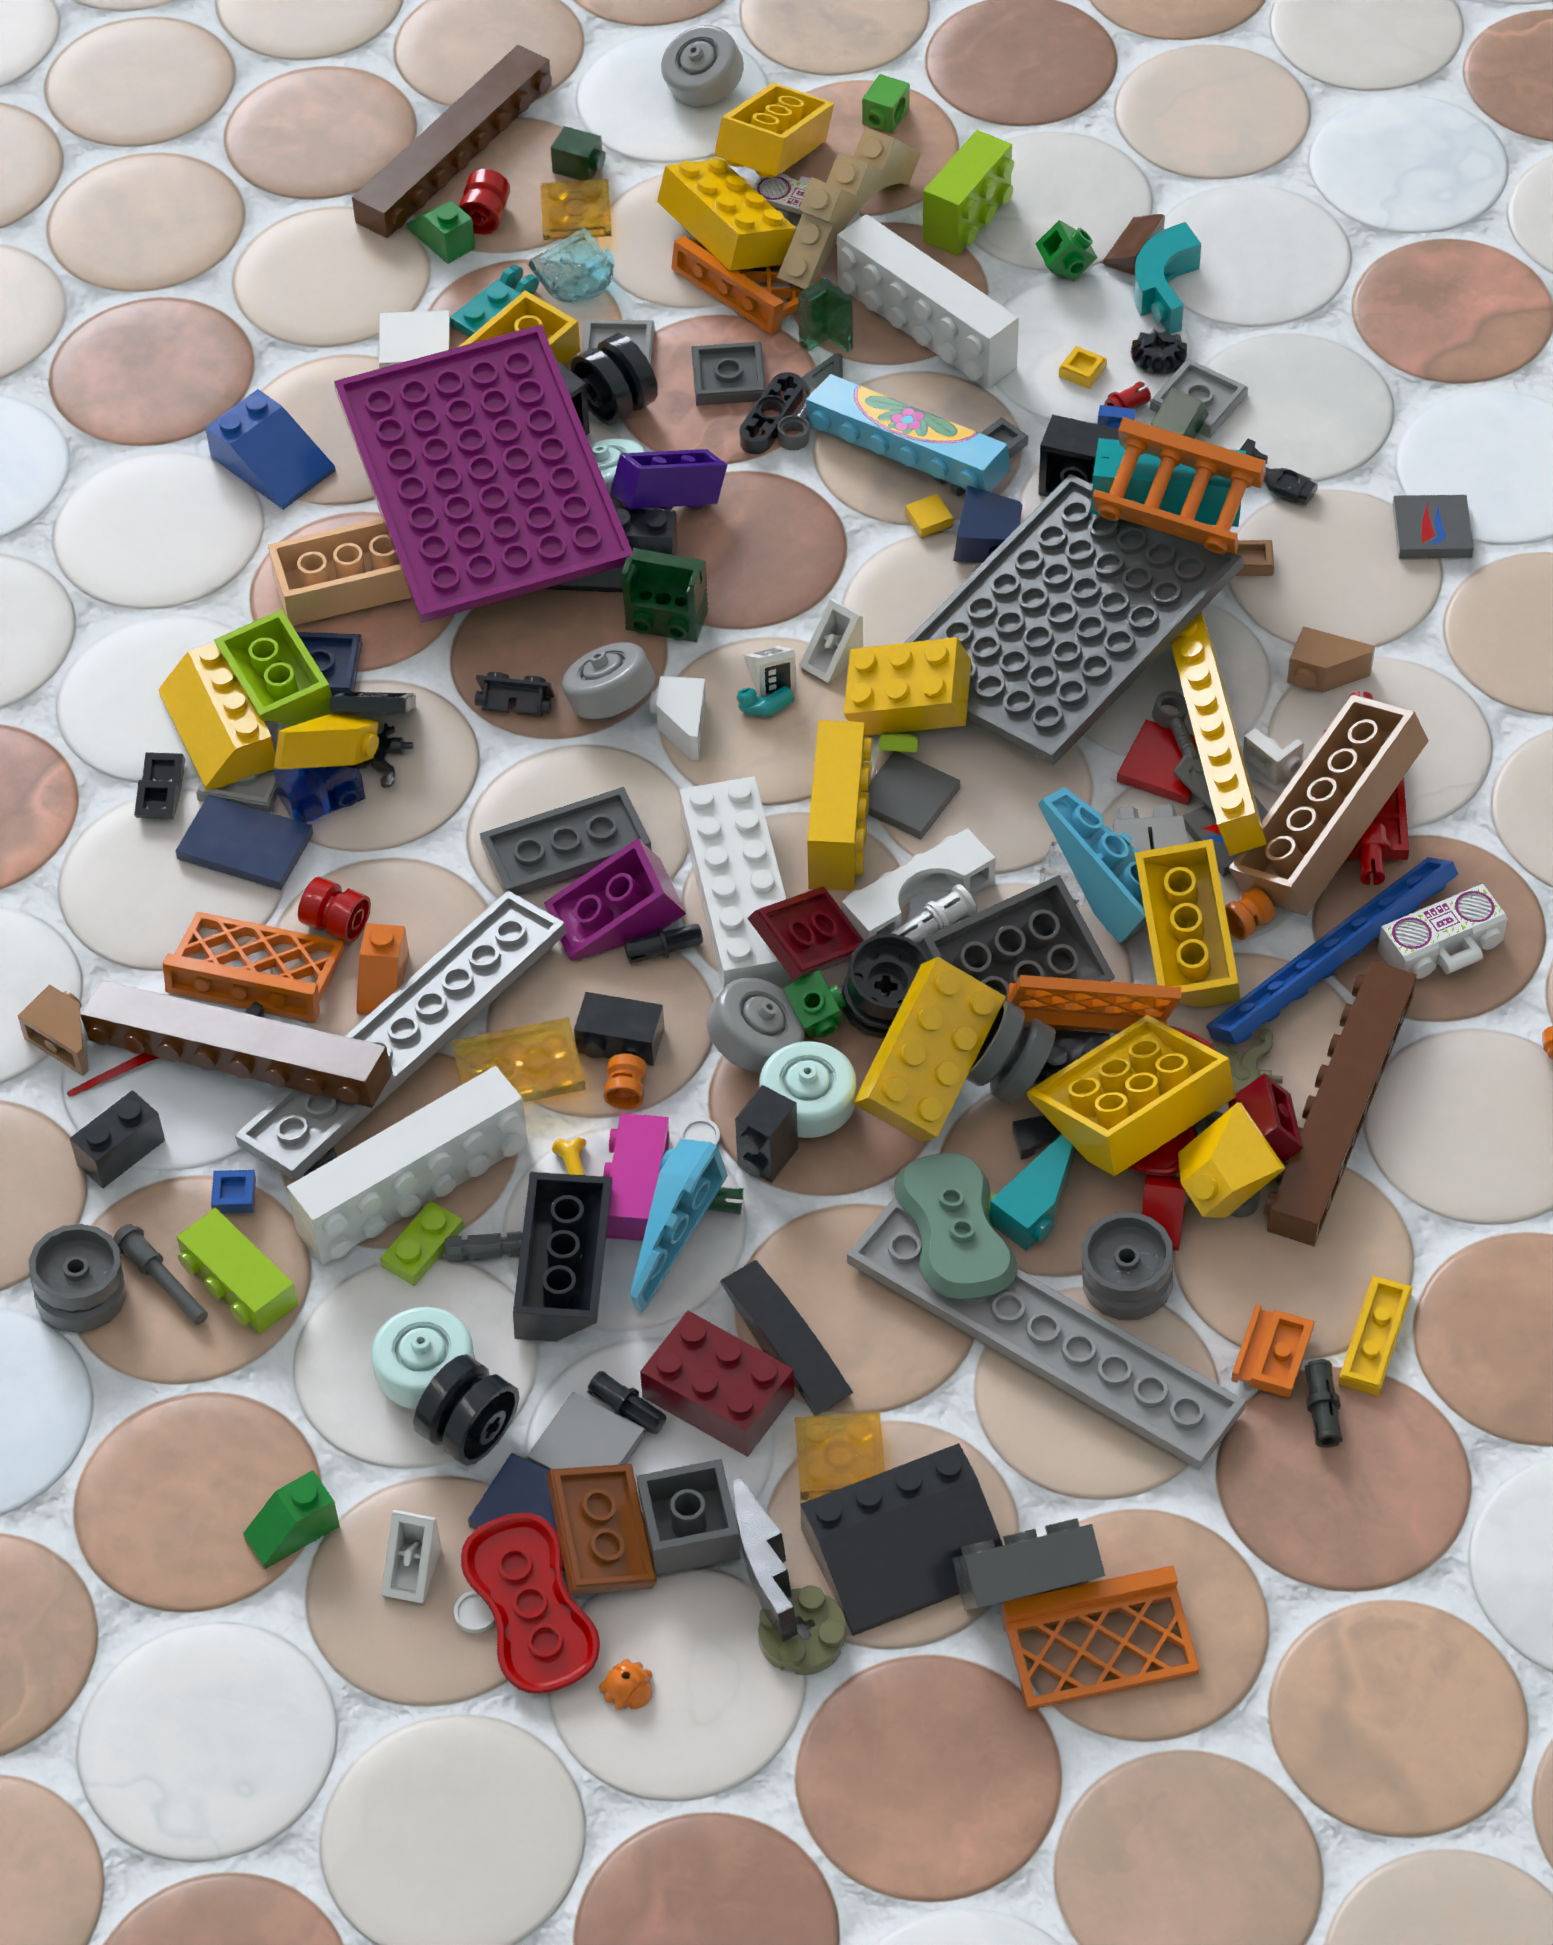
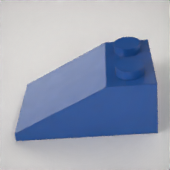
[205,389,336,510]

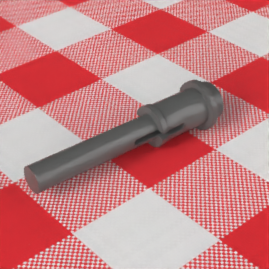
[113,1224,208,1325]

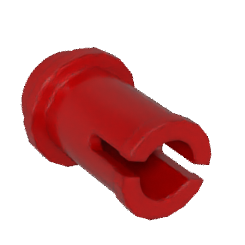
[1104,381,1151,409]

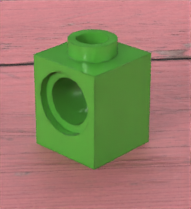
[862,74,910,134]

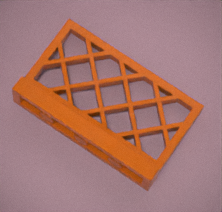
[671,236,830,335]
[163,912,345,1023]
[1007,975,1182,1034]
[1000,1565,1200,1711]

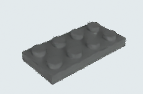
[480,787,652,896]

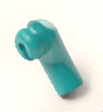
[737,686,794,717]

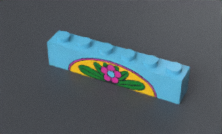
[806,374,1010,492]

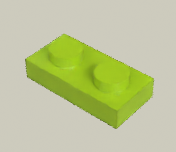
[380,1200,464,1286]

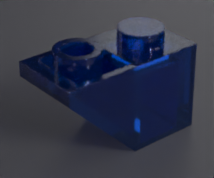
[273,766,365,823]

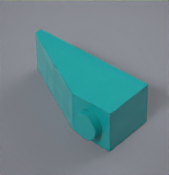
[989,1134,1076,1251]

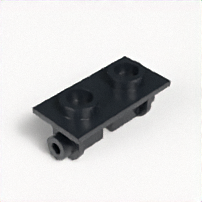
[475,672,555,716]

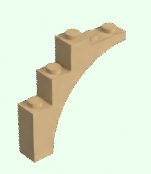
[777,127,921,292]

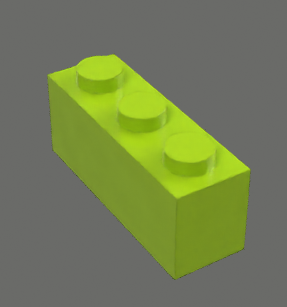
[176,1208,298,1335]

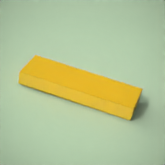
[1338,1275,1413,1397]

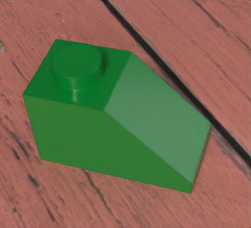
[406,200,475,264]
[243,1470,340,1569]

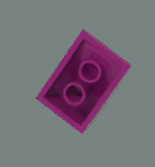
[544,838,687,962]

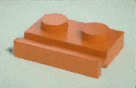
[1231,1304,1315,1399]

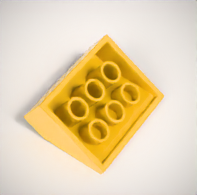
[1027,1015,1235,1177]

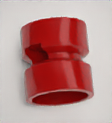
[458,169,510,235]
[298,876,371,943]

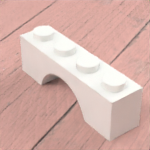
[842,828,996,940]

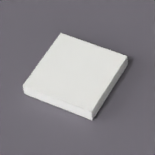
[379,310,450,368]

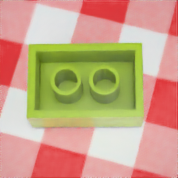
[923,130,1014,256]

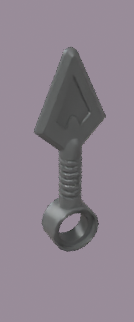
[777,353,843,450]
[1152,691,1214,811]

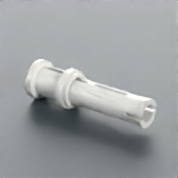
[891,884,977,944]

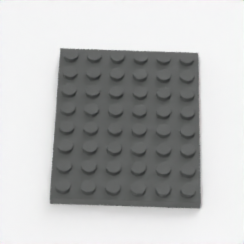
[904,474,1244,765]

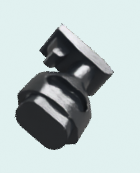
[1240,439,1318,505]

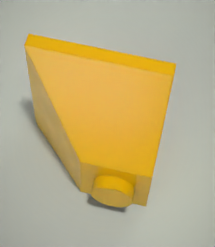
[1178,1102,1285,1218]

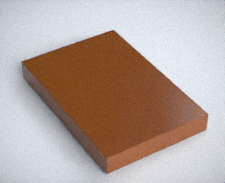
[546,1464,657,1595]

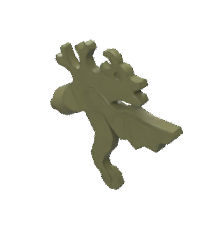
[1211,1028,1283,1094]

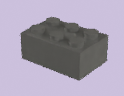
[951,1518,1105,1610]

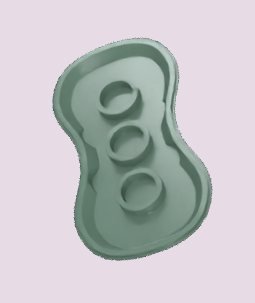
[894,1153,1017,1299]

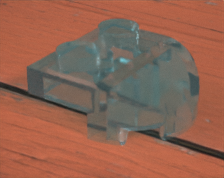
[528,228,614,303]

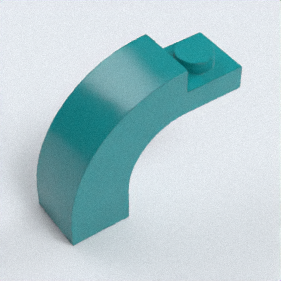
[1134,222,1201,334]

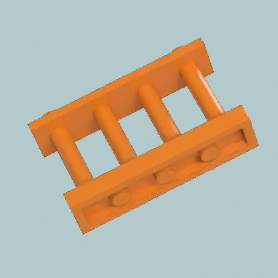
[1092,417,1266,555]

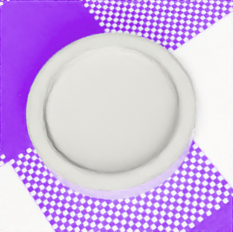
[680,1118,720,1146]
[454,1591,495,1634]

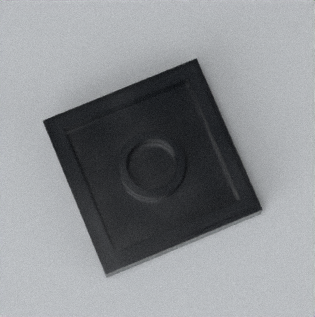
[330,692,416,713]

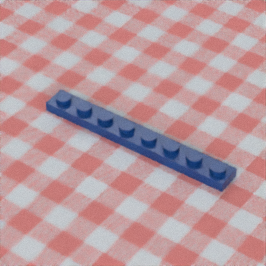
[1206,857,1459,1045]

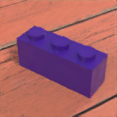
[610,449,727,510]

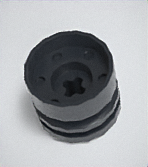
[841,933,930,1038]

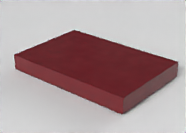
[747,886,864,981]

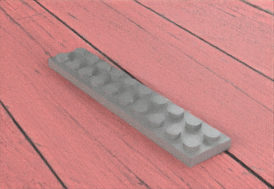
[235,890,567,1181]
[847,1197,1246,1470]

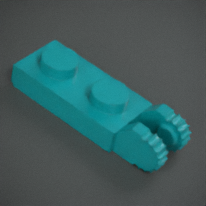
[450,264,539,337]

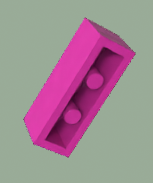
[603,1113,670,1241]

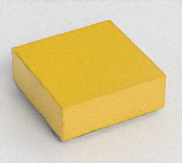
[1059,346,1107,389]
[905,494,954,538]

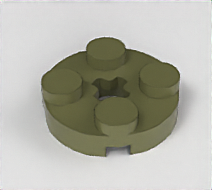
[758,1585,846,1675]

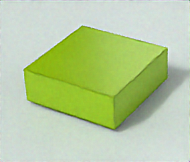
[879,733,920,752]

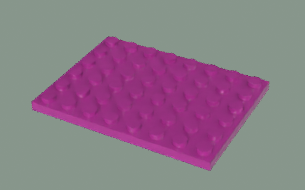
[334,324,632,623]

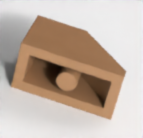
[1287,626,1375,693]
[18,984,88,1076]

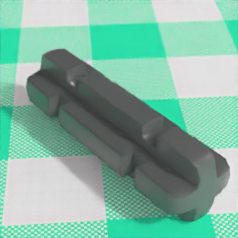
[444,1231,523,1261]

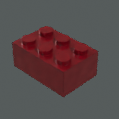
[640,1310,795,1457]

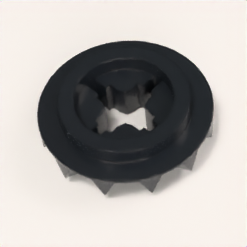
[1131,328,1187,374]

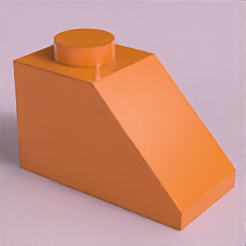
[356,923,409,1015]

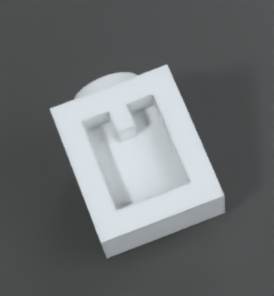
[1243,728,1304,786]

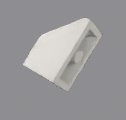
[650,676,706,761]

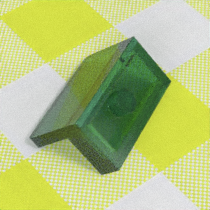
[798,277,853,352]

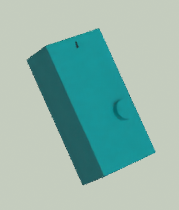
[1090,438,1246,527]

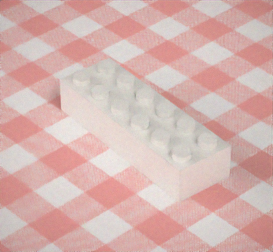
[837,214,1019,389]
[679,776,802,989]
[287,1066,528,1265]

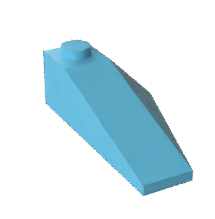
[1038,787,1147,944]
[630,1139,728,1313]

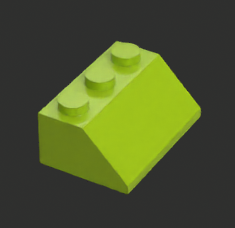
[214,609,336,726]

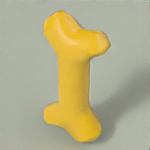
[552,1137,586,1175]

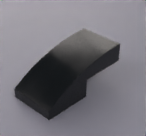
[134,752,186,819]

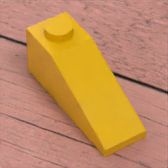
[274,711,379,769]

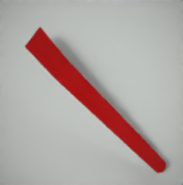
[67,1053,161,1097]

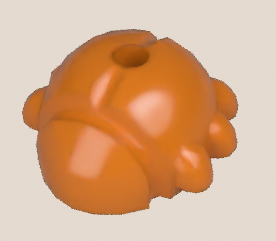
[599,1659,653,1710]

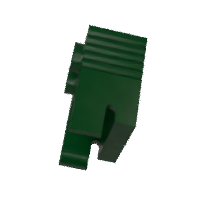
[621,548,708,643]

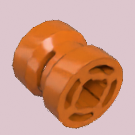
[1225,887,1276,940]
[603,1054,647,1110]

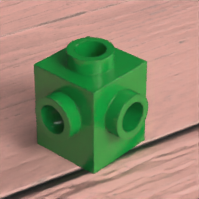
[1035,220,1098,281]
[784,970,847,1039]

